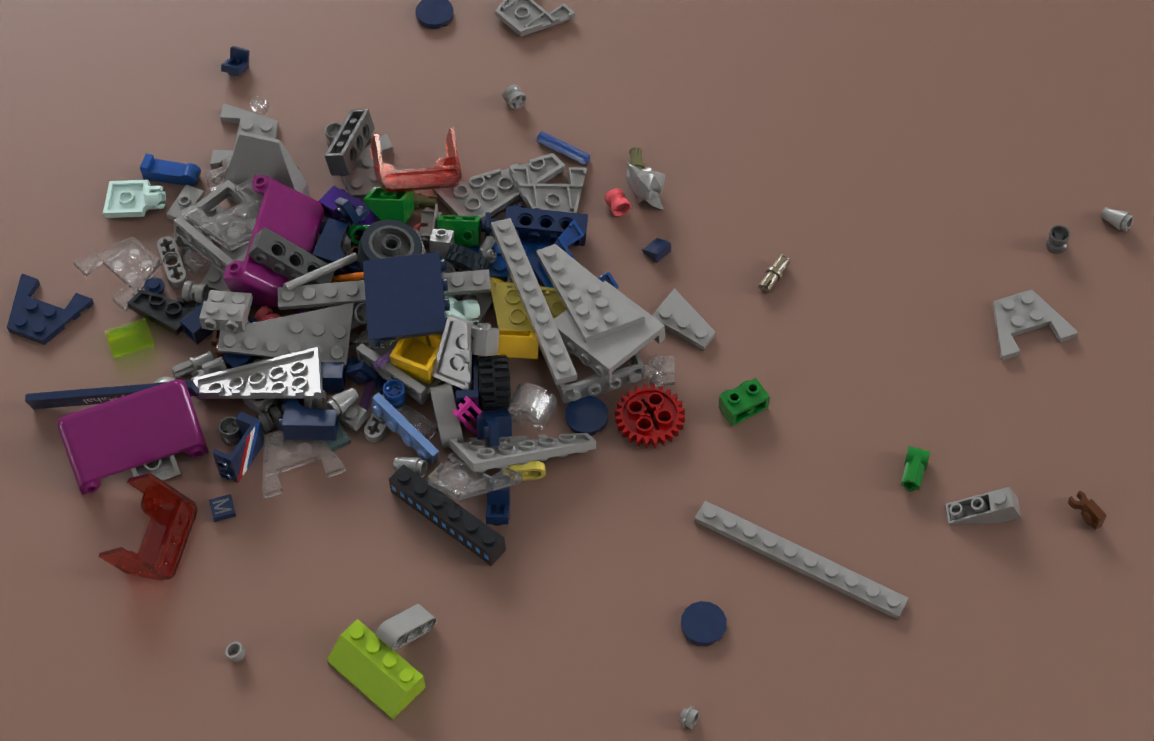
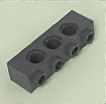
[325,109,375,176]
[247,227,335,285]

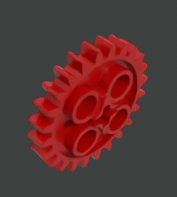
[615,384,685,449]

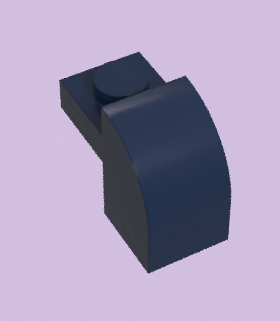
[477,408,512,446]
[486,478,511,526]

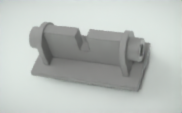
[419,204,442,245]

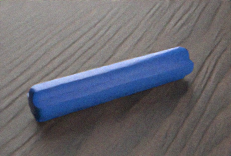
[537,131,590,165]

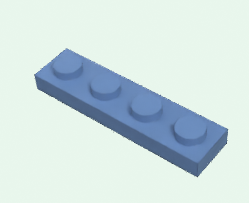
[371,393,439,465]

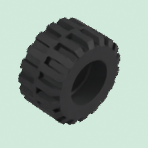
[478,355,511,411]

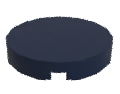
[416,0,454,29]
[565,396,608,436]
[681,601,727,646]

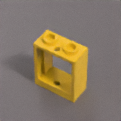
[490,329,539,359]

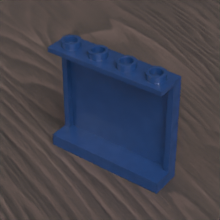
[363,252,450,348]

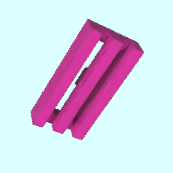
[452,396,482,436]

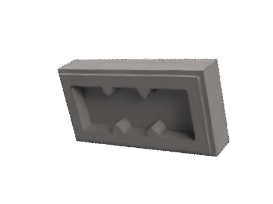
[166,185,205,220]

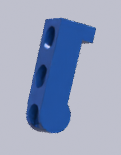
[140,153,201,186]

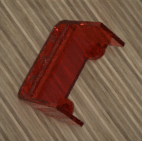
[371,128,462,193]
[98,473,197,581]

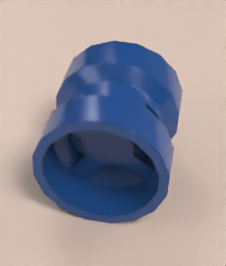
[383,379,406,409]

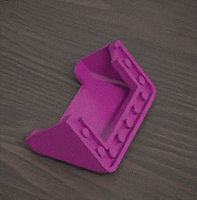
[223,175,324,308]
[57,379,209,495]

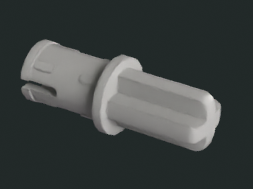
[172,351,214,378]

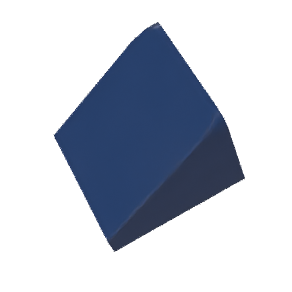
[642,238,671,263]

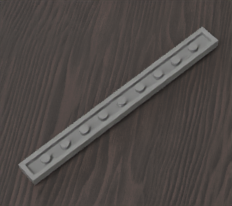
[491,218,577,385]
[278,269,491,310]
[694,501,909,620]

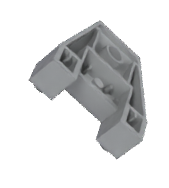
[223,132,310,197]

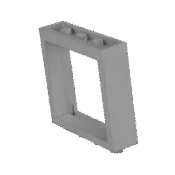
[174,180,260,274]
[539,345,645,403]

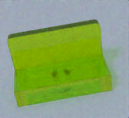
[105,318,154,357]

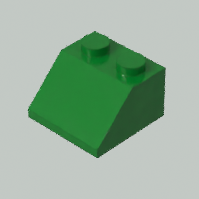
[363,187,415,223]

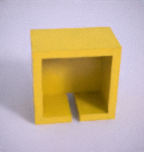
[389,334,442,385]

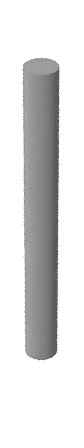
[283,253,358,291]

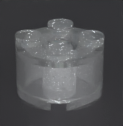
[507,383,557,431]

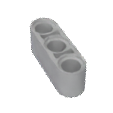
[429,383,464,448]
[375,604,437,651]

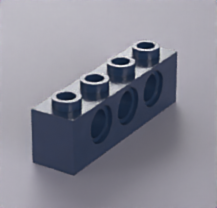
[505,206,588,246]

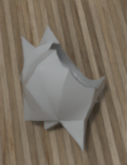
[626,162,665,210]

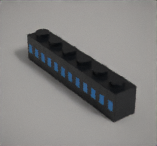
[389,464,506,566]

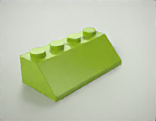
[327,619,426,720]

